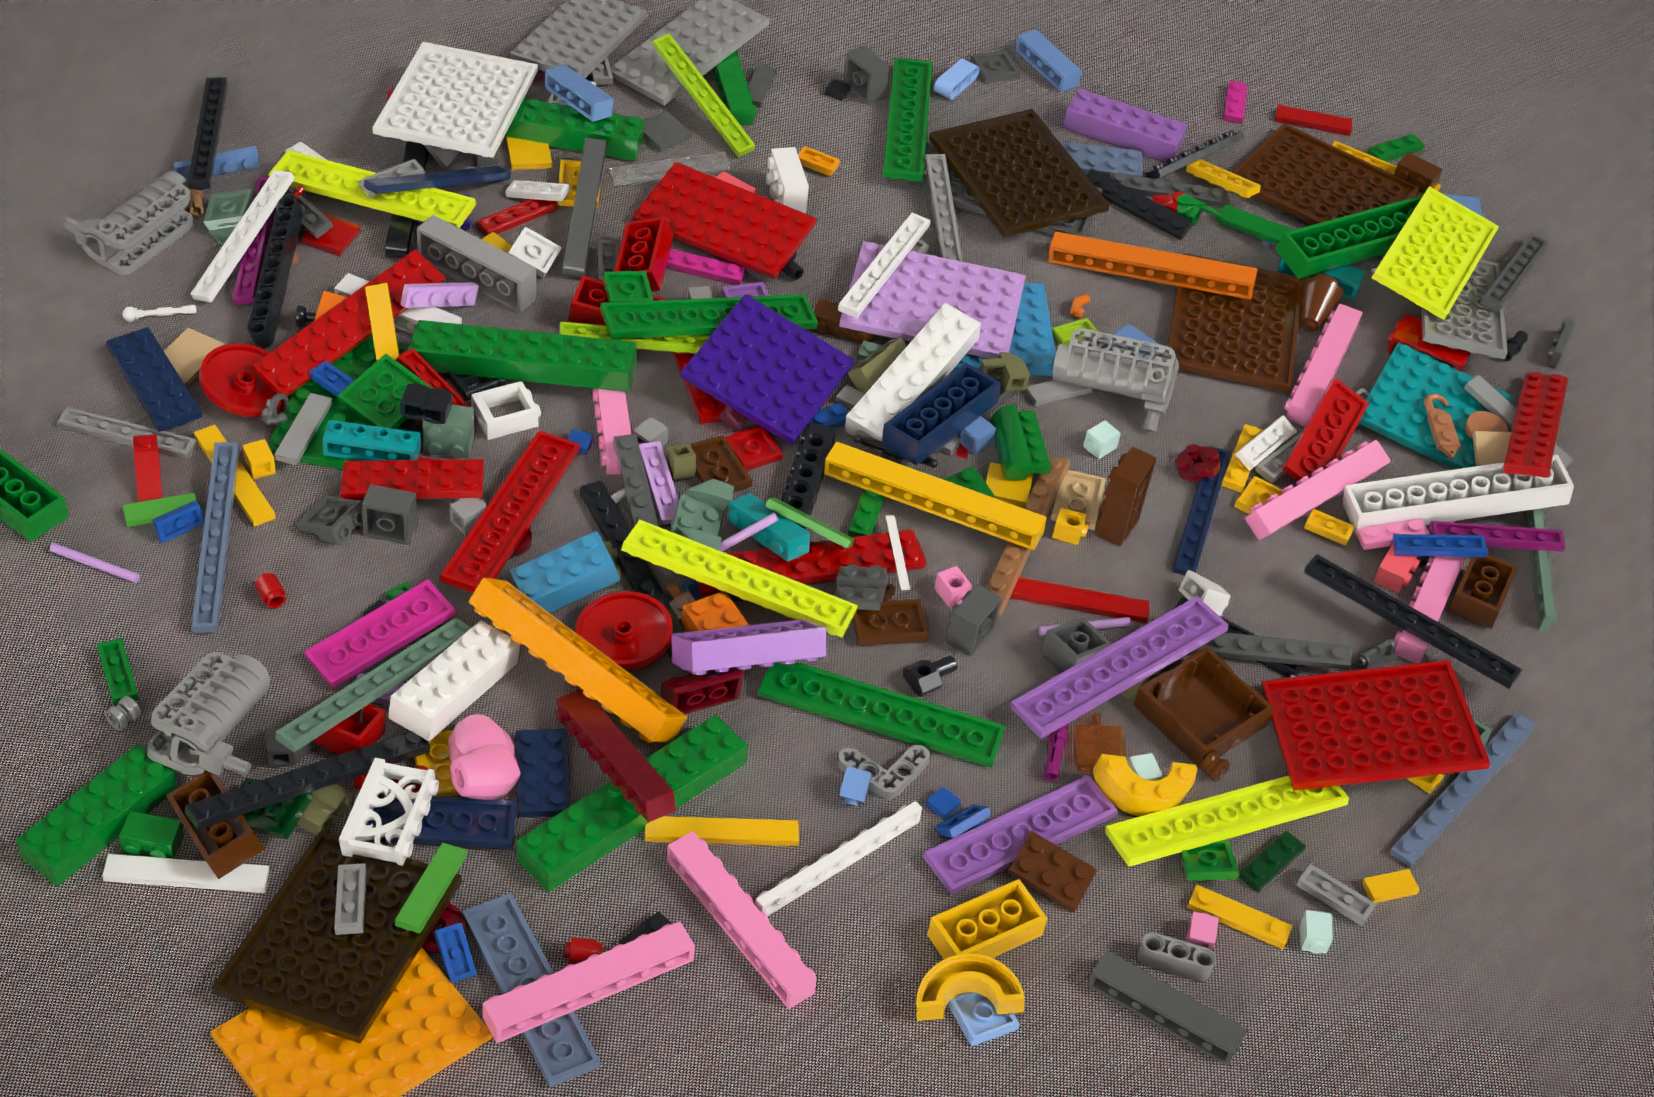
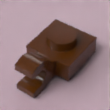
[665,580,696,621]

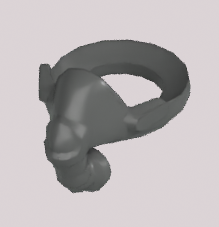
[261,393,289,425]

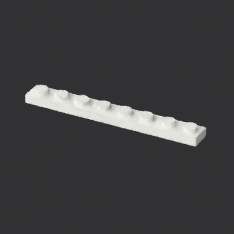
[191,170,295,302]
[838,213,930,318]
[755,801,922,916]

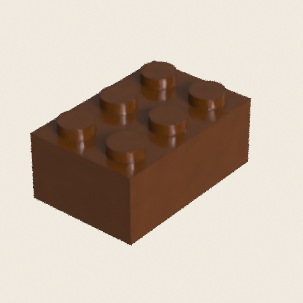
[1448,554,1518,629]

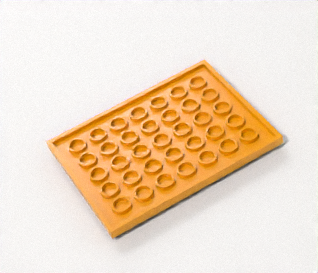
[210,947,492,1097]

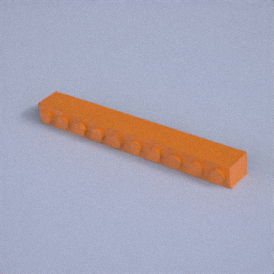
[1048,231,1258,300]

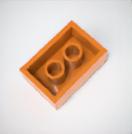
[681,591,749,632]

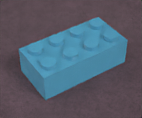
[510,531,620,613]

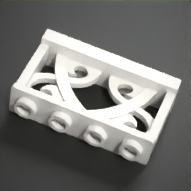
[339,758,439,866]

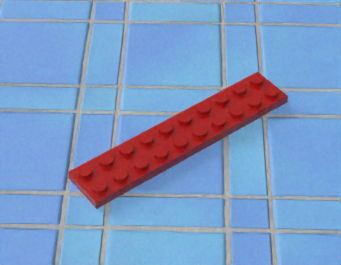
[252,249,446,397]
[1503,372,1569,478]
[440,430,580,593]
[697,529,927,598]

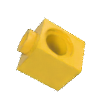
[242,439,276,480]
[1052,507,1089,545]

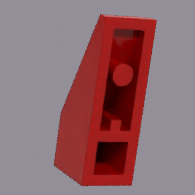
[133,434,163,502]

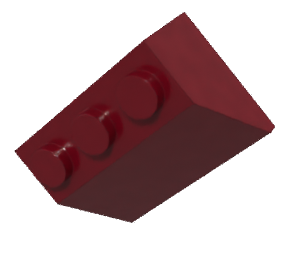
[660,667,744,714]

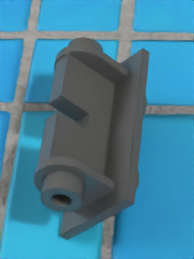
[1351,638,1398,670]

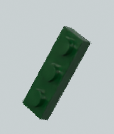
[1239,831,1306,893]

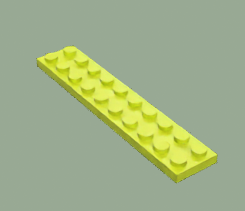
[268,150,476,228]
[621,519,858,638]
[1105,775,1349,867]

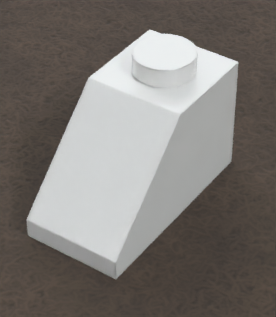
[1179,570,1231,616]

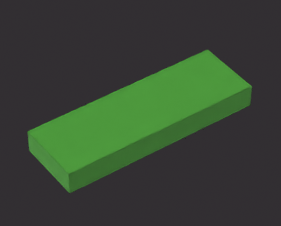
[123,493,197,527]

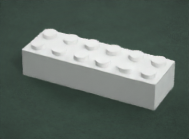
[388,620,520,741]

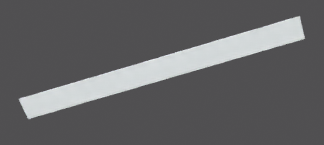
[886,515,910,590]

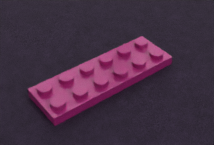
[304,579,456,689]

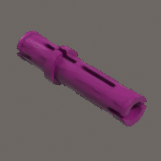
[1043,723,1069,782]

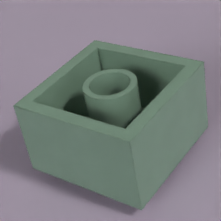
[423,405,474,459]

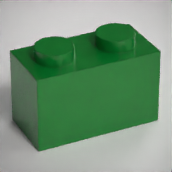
[119,811,184,859]

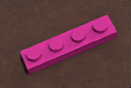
[666,249,746,285]

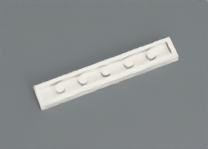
[103,854,270,893]

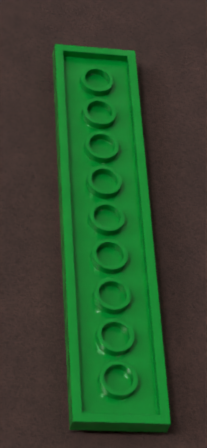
[883,57,932,182]
[600,294,818,339]
[758,661,1006,768]

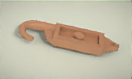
[1424,393,1461,460]

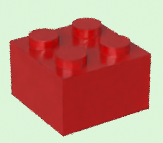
[314,704,386,755]

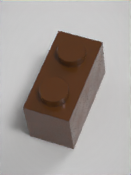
[1394,152,1443,194]

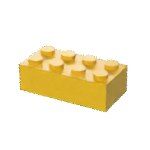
[927,879,1047,959]

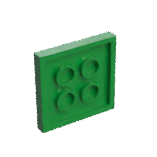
[337,354,432,429]

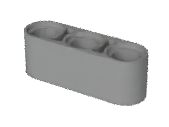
[1137,932,1216,982]

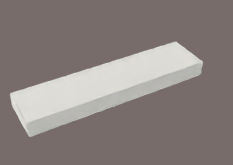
[1235,415,1297,471]

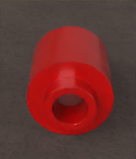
[254,573,286,609]
[564,937,604,964]

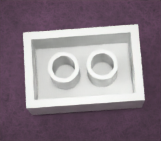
[766,147,809,213]

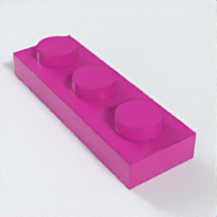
[1223,81,1248,124]

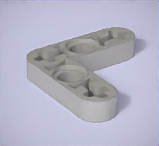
[837,745,930,800]

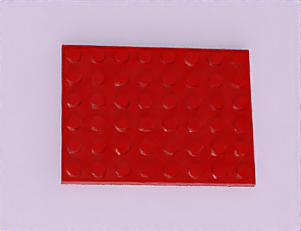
[1261,660,1490,791]

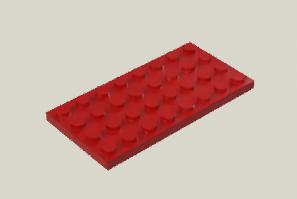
[632,162,817,279]

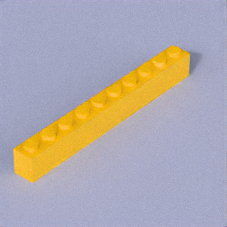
[824,442,1047,550]

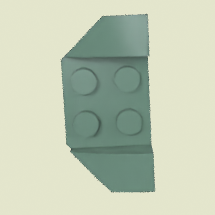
[203,189,255,246]
[670,479,734,550]

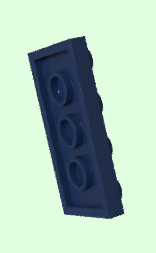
[516,729,571,818]

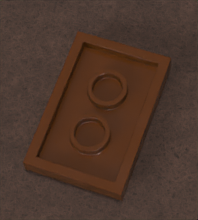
[690,435,752,492]
[852,599,929,646]
[1007,831,1098,913]

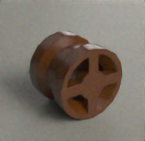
[1200,750,1231,781]

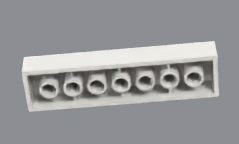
[845,303,981,453]

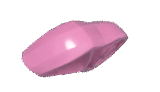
[448,714,521,800]

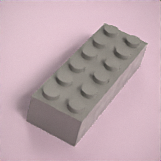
[417,215,536,314]

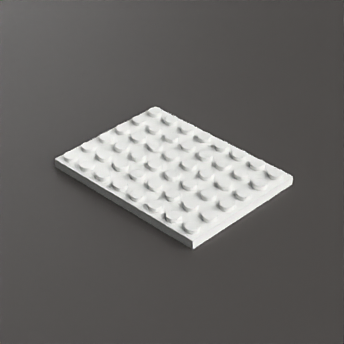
[373,42,538,158]

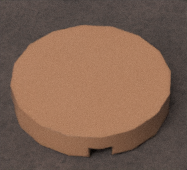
[1465,411,1509,438]

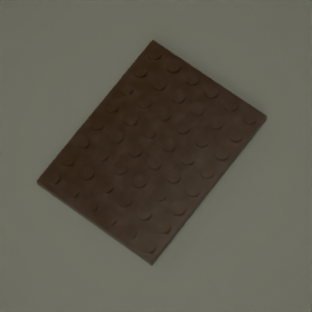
[929,109,1110,238]
[211,831,463,1043]

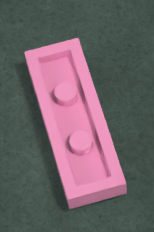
[1356,518,1430,550]

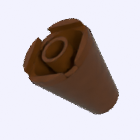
[1299,274,1343,332]

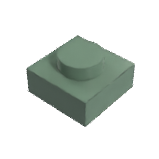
[857,340,882,361]

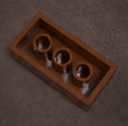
[1096,446,1157,547]
[166,770,265,879]

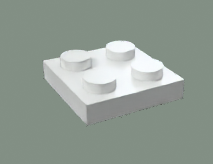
[508,227,562,278]

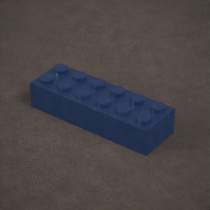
[881,363,1001,466]

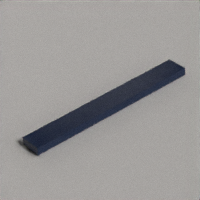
[364,166,511,194]
[1172,446,1231,576]

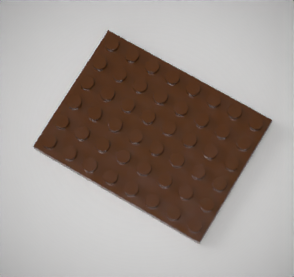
[1232,123,1420,225]
[1167,253,1303,393]

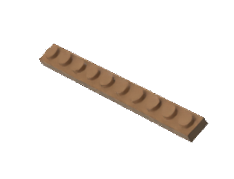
[987,456,1070,619]

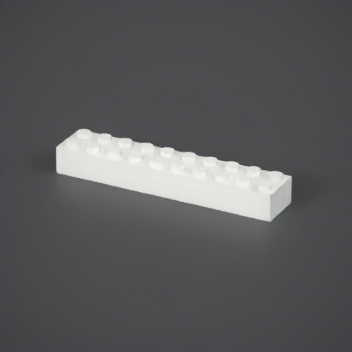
[1342,455,1574,535]

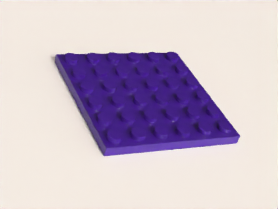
[679,294,855,446]

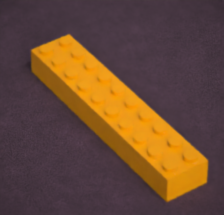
[468,578,688,743]

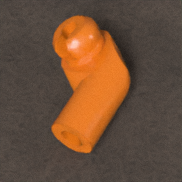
[1070,294,1091,319]

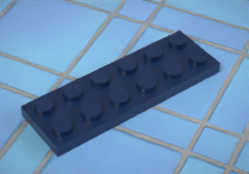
[106,327,202,432]
[365,794,517,849]

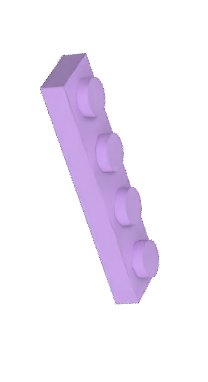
[400,282,479,308]
[639,441,678,525]

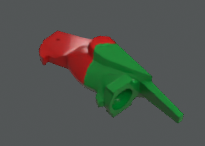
[1151,191,1224,226]

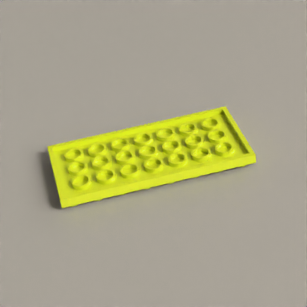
[1371,186,1499,320]

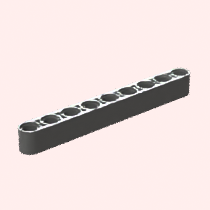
[563,138,606,278]

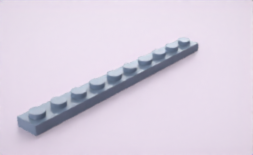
[191,442,240,633]
[1389,711,1538,869]

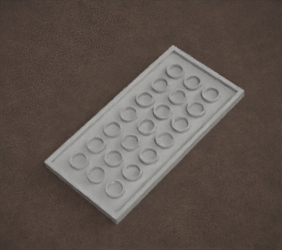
[510,0,647,78]
[610,0,770,105]
[1421,259,1508,359]

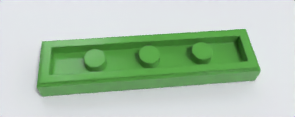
[765,497,855,549]
[395,843,467,933]

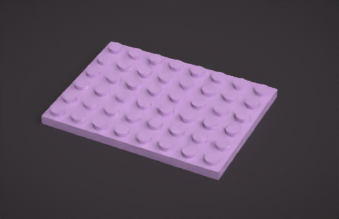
[839,241,1026,359]

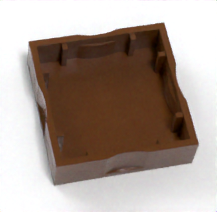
[1134,646,1274,769]

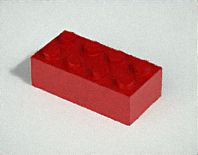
[614,216,674,293]
[568,275,665,326]

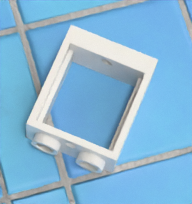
[471,381,541,440]

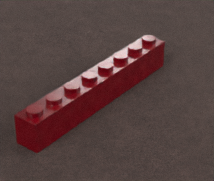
[555,689,676,822]

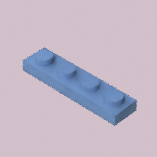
[173,146,259,182]

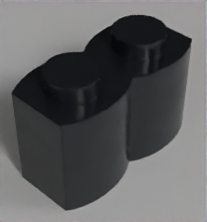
[400,383,453,424]

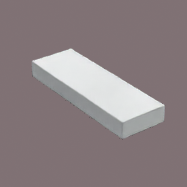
[505,180,570,201]

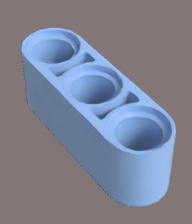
[934,58,980,100]

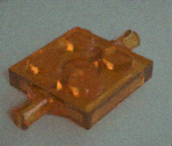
[1073,713,1126,771]

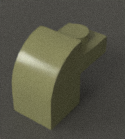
[979,352,1030,392]
[663,443,696,480]

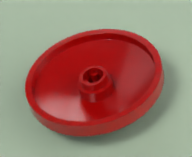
[199,343,289,417]
[575,591,673,670]

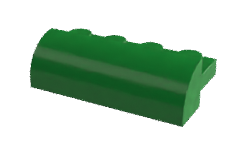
[990,404,1051,480]

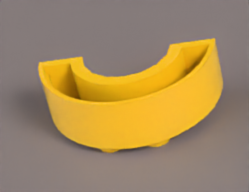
[1093,754,1197,817]
[916,954,1025,1021]

